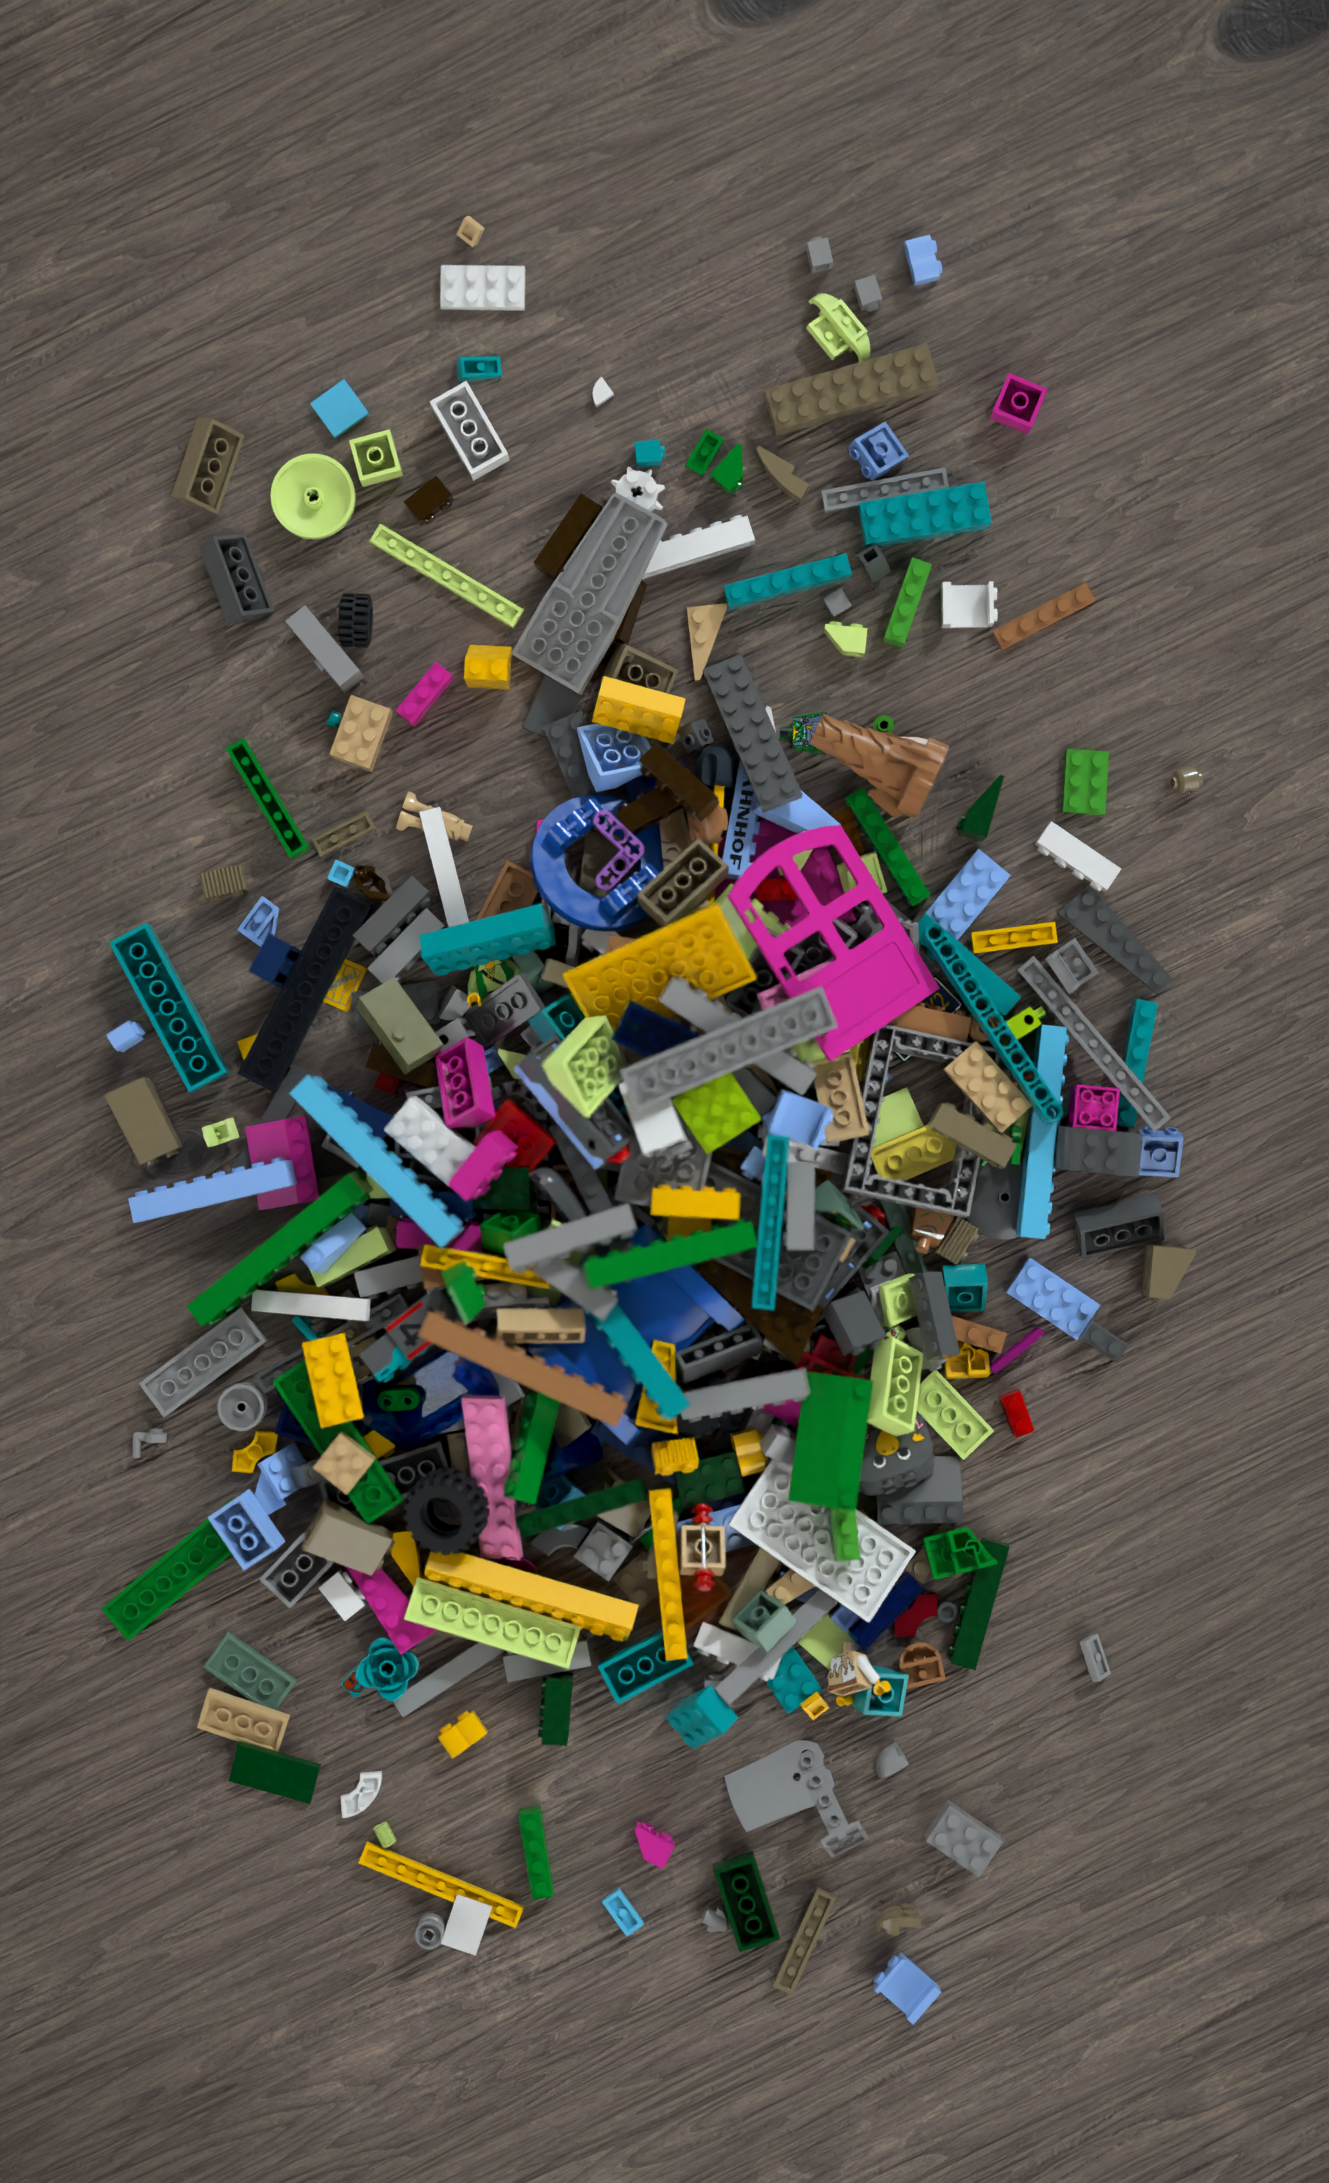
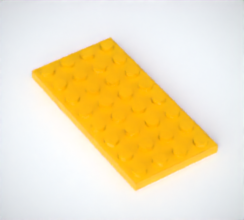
[563,903,756,1041]

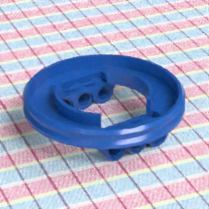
[530,795,663,932]

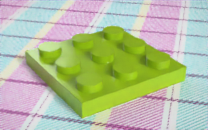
[671,1072,762,1154]

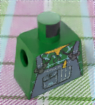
[780,712,827,755]

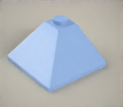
[577,723,651,792]

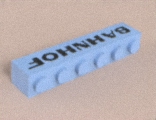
[722,761,760,880]

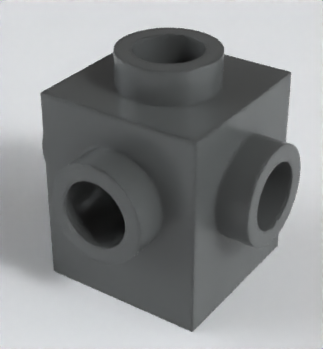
[678,719,715,754]

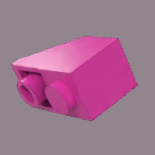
[635,1821,675,1869]

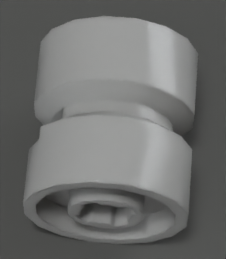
[415,1913,445,1950]

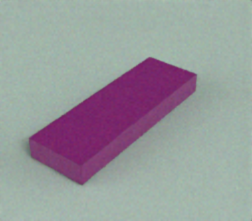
[989,1327,1045,1374]

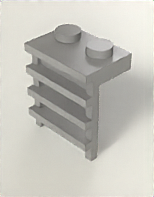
[1045,938,1099,994]

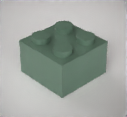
[731,1590,797,1653]

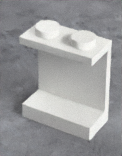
[941,581,998,628]

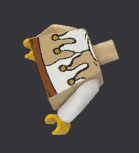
[827,1642,891,1706]

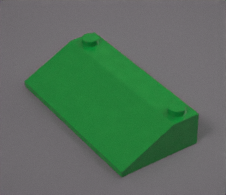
[788,1372,873,1511]

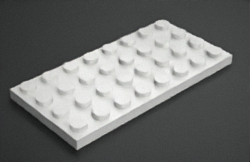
[728,1458,916,1623]

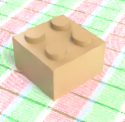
[313,1431,376,1495]

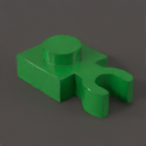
[1009,1125,1021,1164]

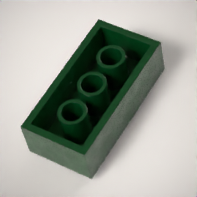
[713,1851,780,1953]

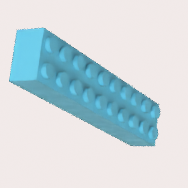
[289,1075,465,1248]

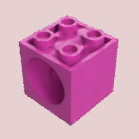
[1066,1084,1120,1131]

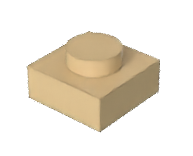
[456,215,485,247]

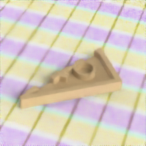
[687,603,727,682]

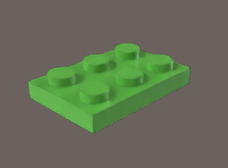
[1062,749,1109,816]

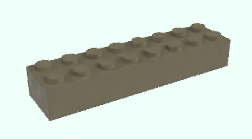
[764,343,939,436]

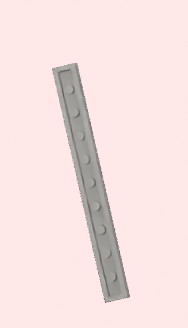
[1018,956,1171,1132]

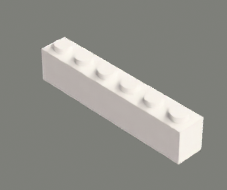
[642,515,755,579]

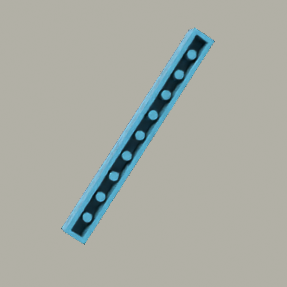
[1016,1025,1069,1239]

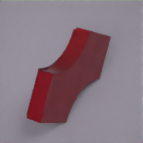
[894,1593,937,1637]

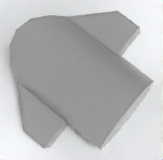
[701,1906,729,1933]

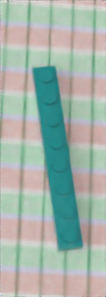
[752,1134,790,1310]

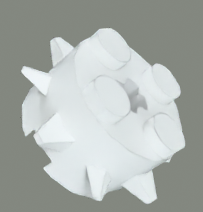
[611,467,665,512]

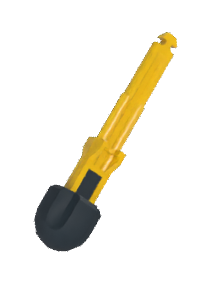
[695,747,737,906]

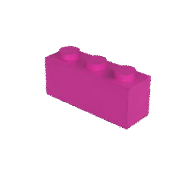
[396,662,454,728]

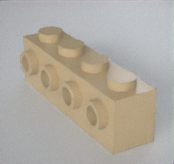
[496,1308,585,1343]

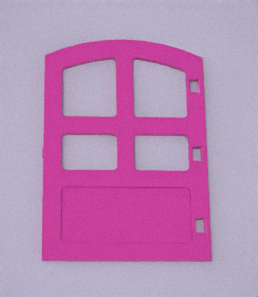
[727,825,940,1062]

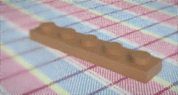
[992,582,1095,651]

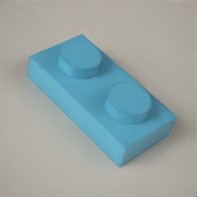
[602,1888,644,1936]

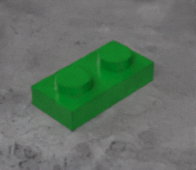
[685,429,724,477]

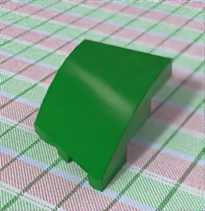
[922,1527,998,1580]

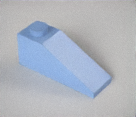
[300,1213,366,1274]

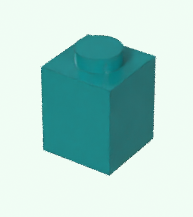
[634,439,666,468]

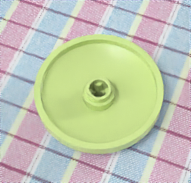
[270,454,356,539]

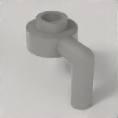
[132,1428,167,1458]

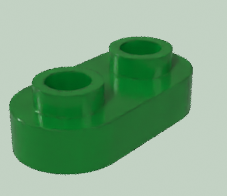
[377,1387,421,1412]

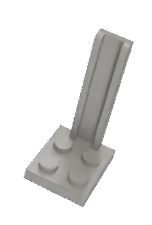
[800,1750,869,1857]

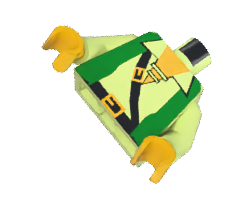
[467,958,529,1008]

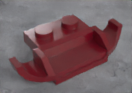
[795,1334,868,1380]

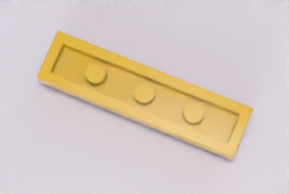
[970,922,1058,954]

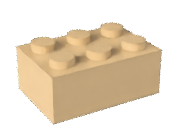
[329,695,393,772]

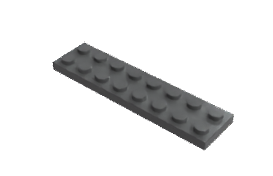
[703,654,803,813]

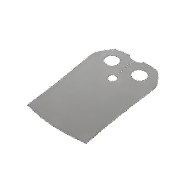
[724,1740,834,1832]

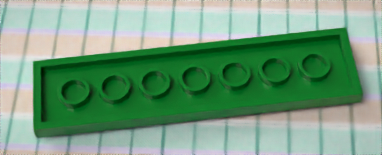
[272,1360,404,1524]
[101,1498,233,1641]

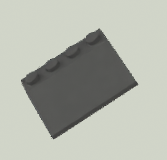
[875,1456,963,1524]

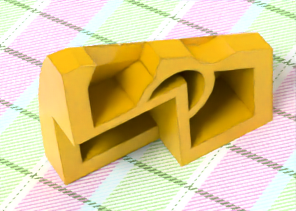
[945,1341,990,1379]

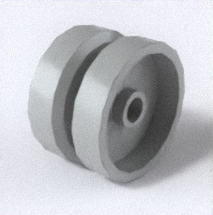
[217,1382,268,1431]

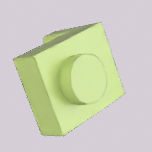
[202,1117,240,1147]

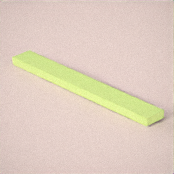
[369,524,524,629]

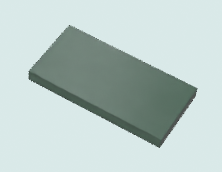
[203,1631,297,1710]

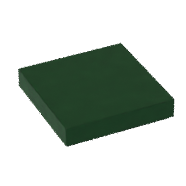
[861,1225,902,1269]

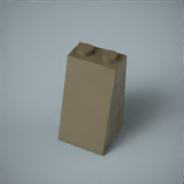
[104,1077,182,1167]
[302,1498,395,1576]

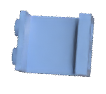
[766,1089,833,1150]
[873,1952,941,2025]

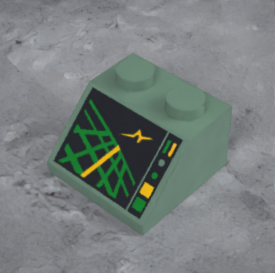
[815,1180,864,1230]

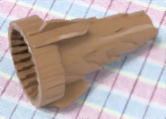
[810,714,949,818]

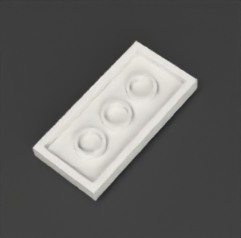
[440,265,525,310]

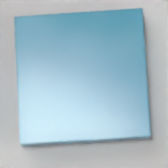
[310,379,369,439]

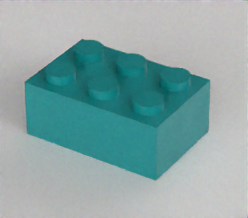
[665,1685,738,1749]

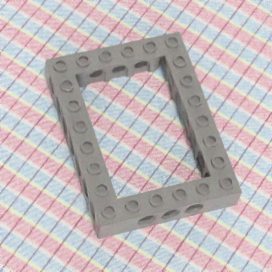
[840,1024,1000,1218]

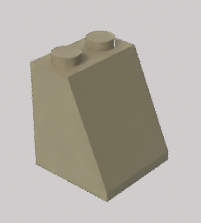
[1141,1244,1196,1302]
[586,1465,651,1538]

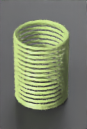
[373,1821,396,1848]

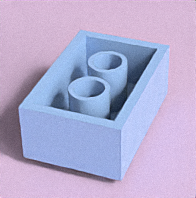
[208,1489,286,1570]

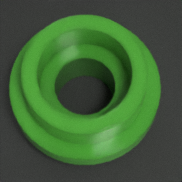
[873,715,894,733]

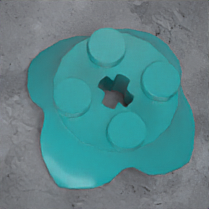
[355,1638,419,1702]

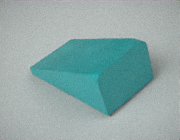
[456,356,502,382]

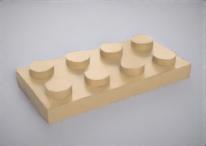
[943,1041,1032,1134]
[810,1053,869,1143]
[197,1688,290,1752]

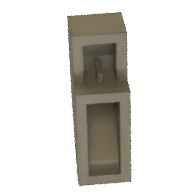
[756,446,809,503]

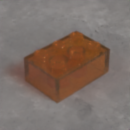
[656,1575,733,1631]

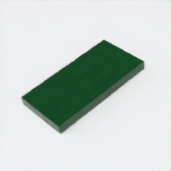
[229,1741,321,1804]

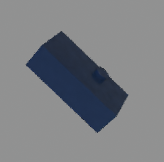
[248,933,301,988]
[326,1084,395,1140]

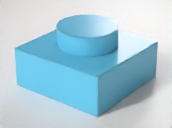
[327,860,354,888]

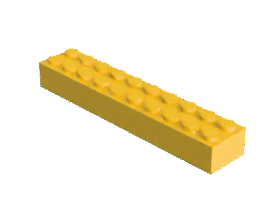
[424,1551,639,1642]

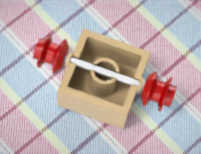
[679,1504,726,1591]

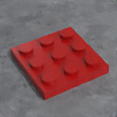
[472,1099,557,1173]

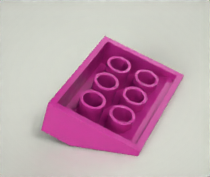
[245,1116,322,1210]

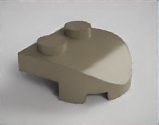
[876,1903,921,1936]

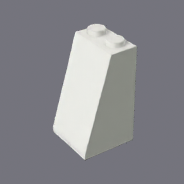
[618,1079,688,1158]

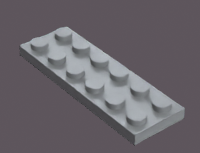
[139,1307,267,1417]

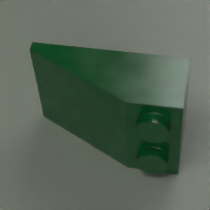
[956,775,1004,842]

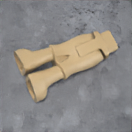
[396,791,473,841]

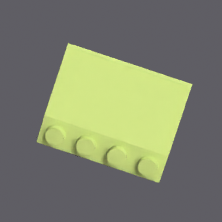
[542,1015,629,1117]

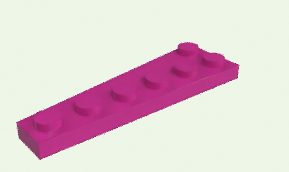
[346,1566,437,1655]

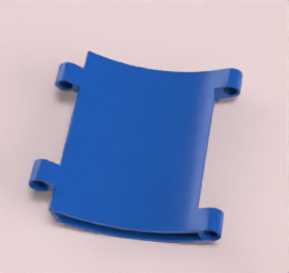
[522,1220,746,1446]

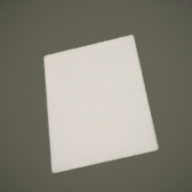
[441,1895,492,1955]

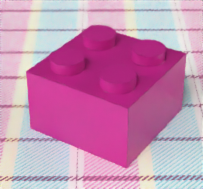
[989,373,1048,434]

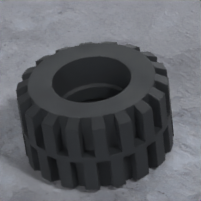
[338,593,373,648]

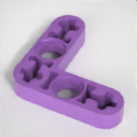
[593,810,644,891]

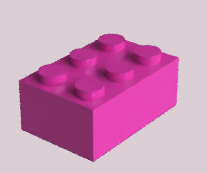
[447,1130,519,1201]

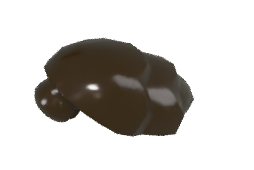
[353,865,393,901]

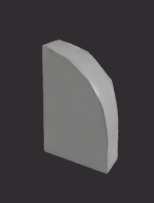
[439,985,469,1020]
[876,1742,909,1779]

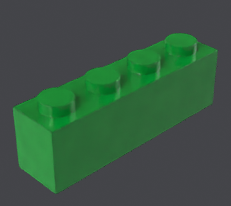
[519,1805,555,1900]

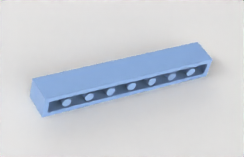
[128,1157,298,1223]

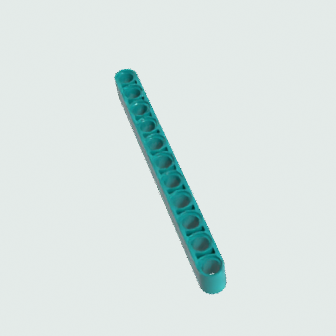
[922,923,1063,1124]

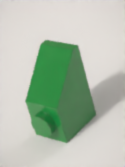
[710,443,743,496]

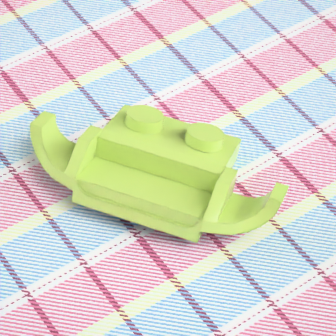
[806,293,870,363]

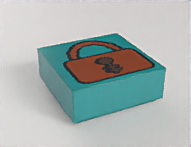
[341,1667,366,1698]

